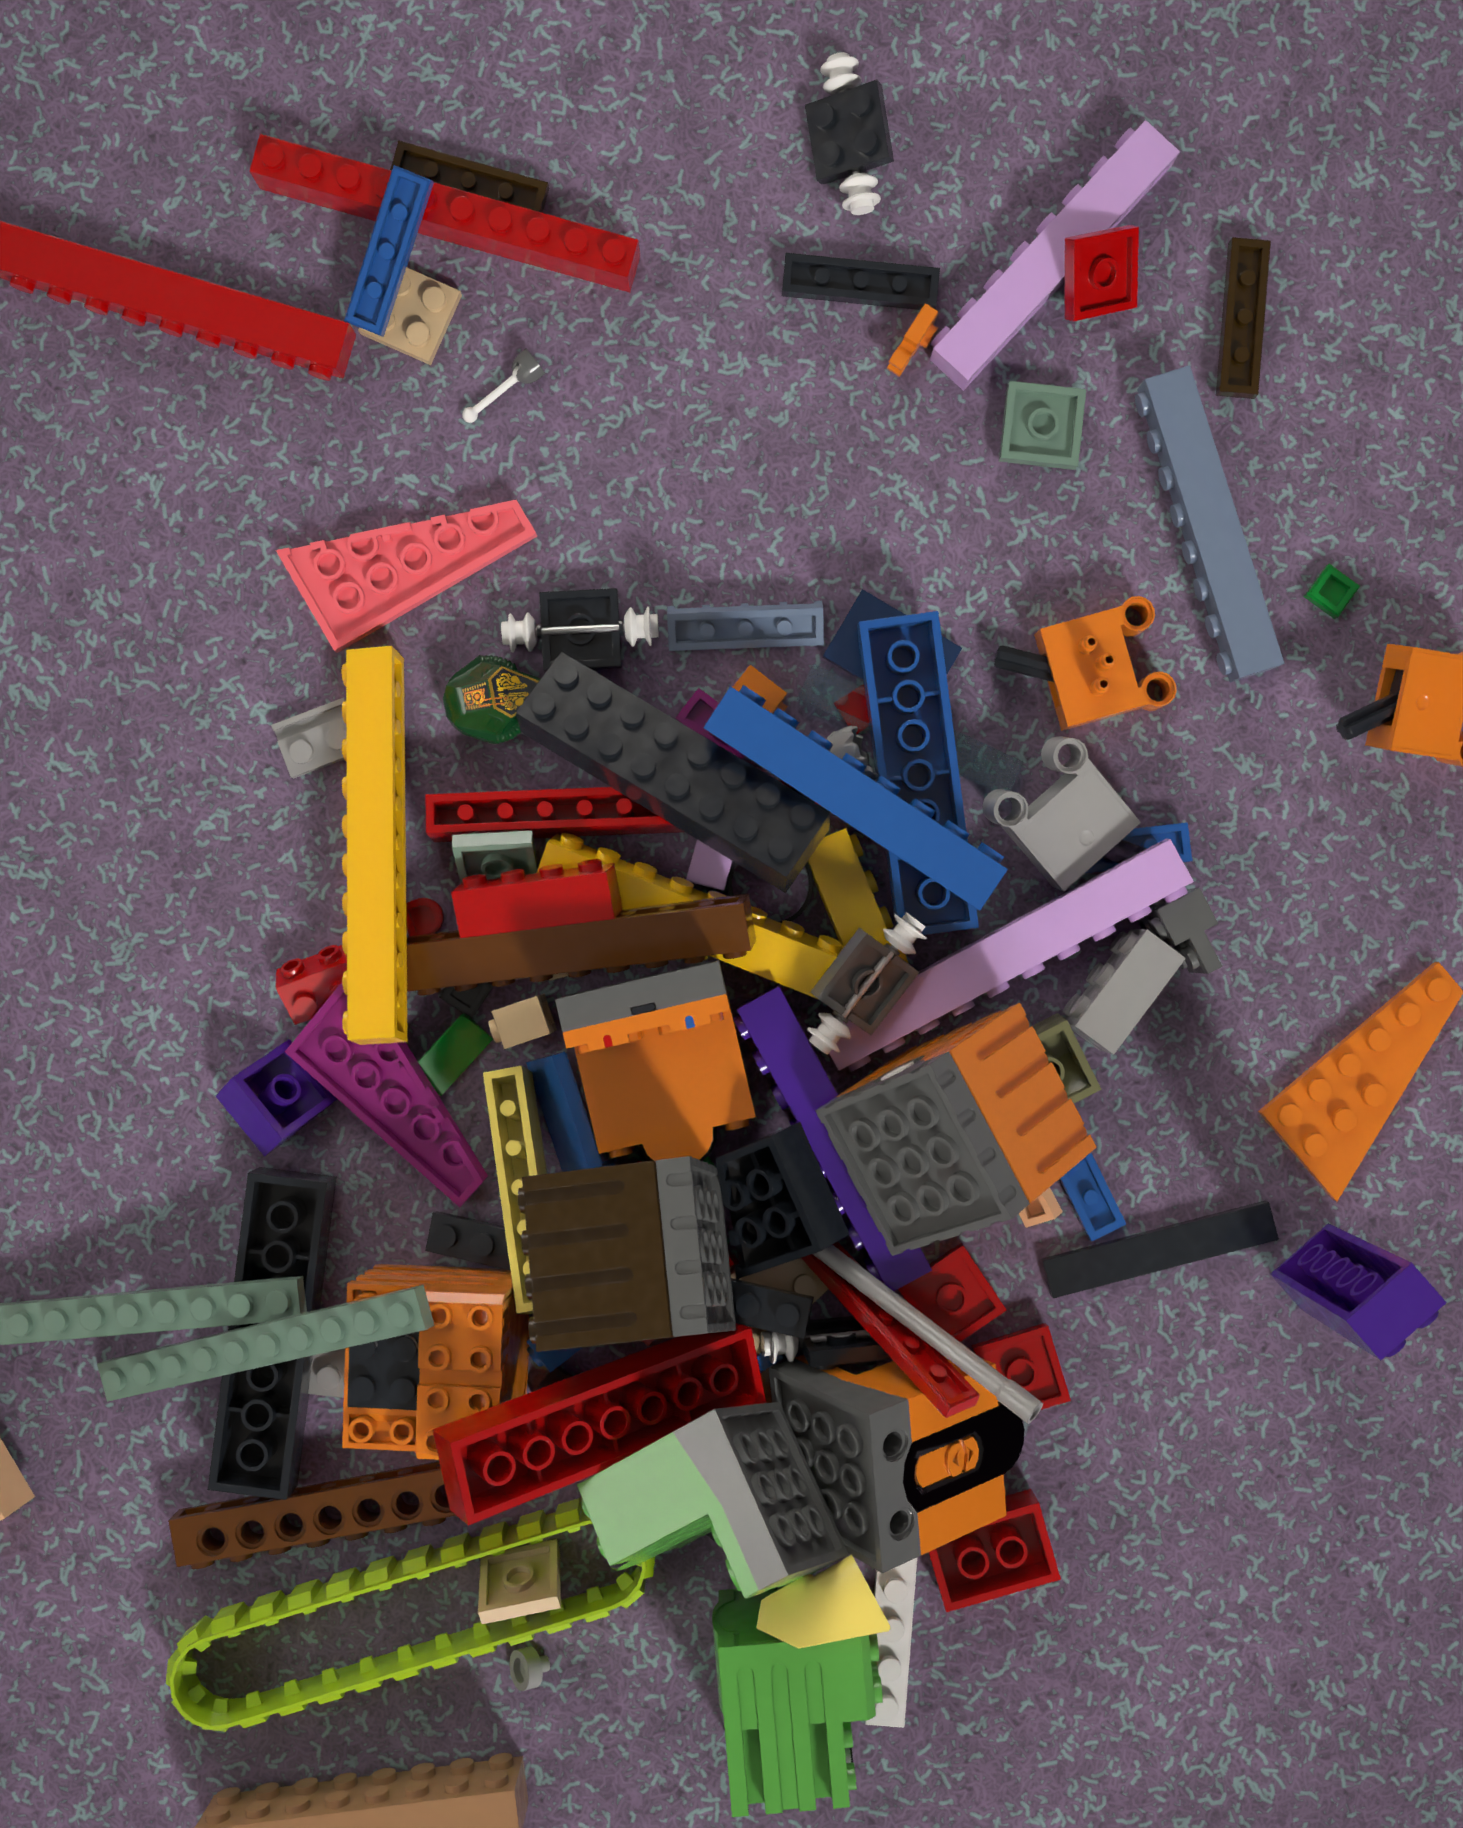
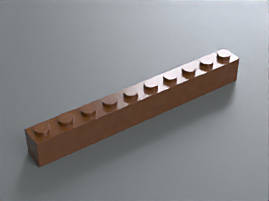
[407,894,756,996]

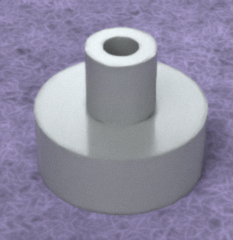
[509,1646,550,1691]

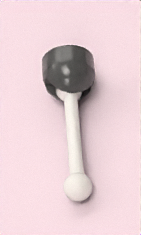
[462,348,546,423]

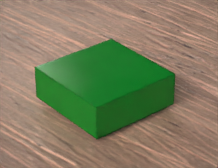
[1303,564,1360,619]

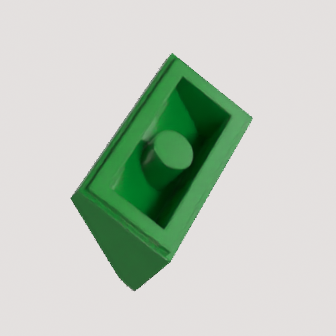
[418,1013,493,1096]

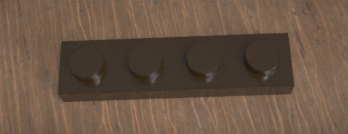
[390,140,550,213]
[1216,237,1271,399]

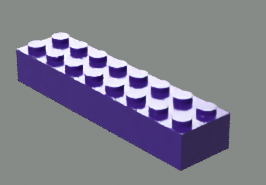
[733,985,932,1291]

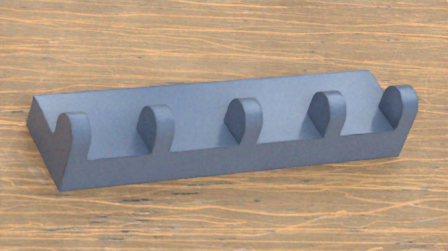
[667,600,824,651]

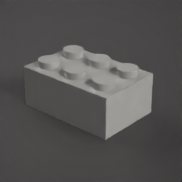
[1062,929,1186,1055]

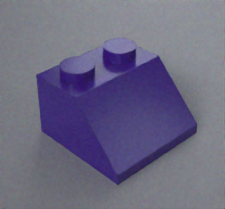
[216,1039,337,1157]

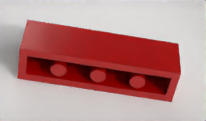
[451,859,623,938]

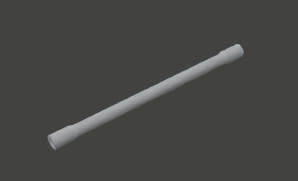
[813,1245,1043,1424]

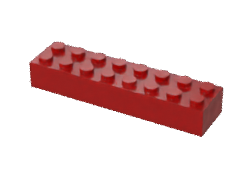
[432,1323,766,1526]

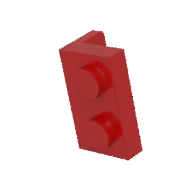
[275,945,347,1025]

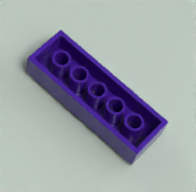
[1270,1223,1447,1361]

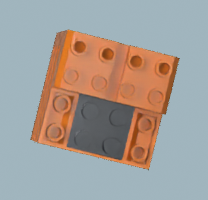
[342,1264,529,1460]

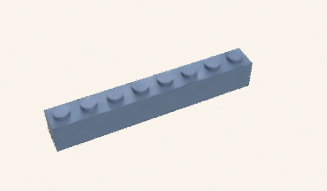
[1135,365,1285,683]

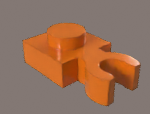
[887,303,939,377]

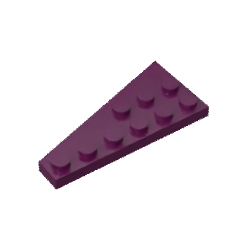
[285,983,488,1207]

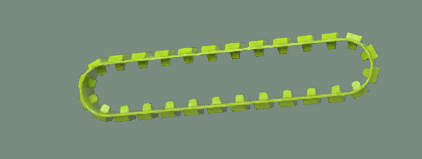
[166,1498,655,1732]

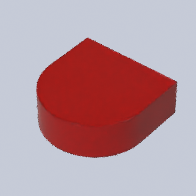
[406,898,444,936]

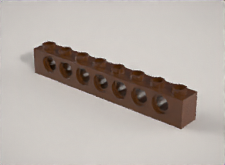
[168,1461,456,1569]

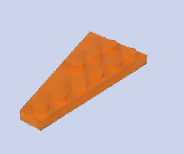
[1258,962,1463,1202]

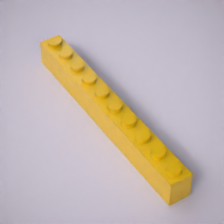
[341,646,408,1045]

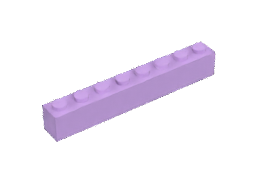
[930,120,1180,391]

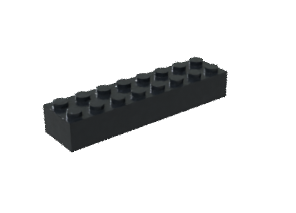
[516,652,831,893]
[207,1167,337,1500]

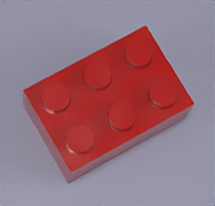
[928,1489,1061,1612]

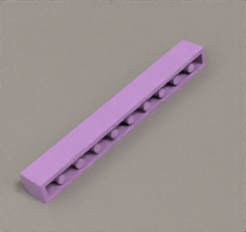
[817,839,1194,1071]

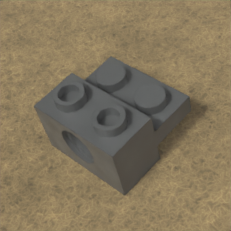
[1140,888,1223,974]

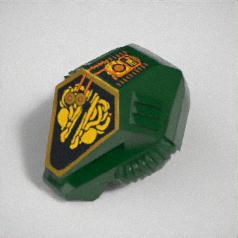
[443,655,541,744]

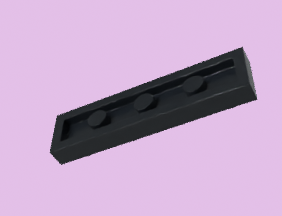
[781,253,940,310]

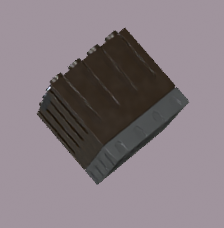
[518,1156,736,1352]

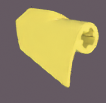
[756,1554,891,1649]

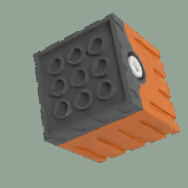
[815,1002,1097,1256]

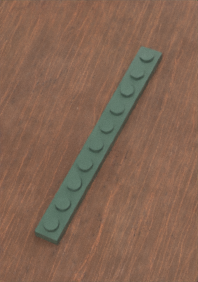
[0,1276,307,1345]
[97,1285,435,1402]

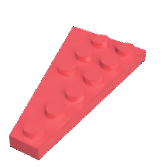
[276,499,537,653]

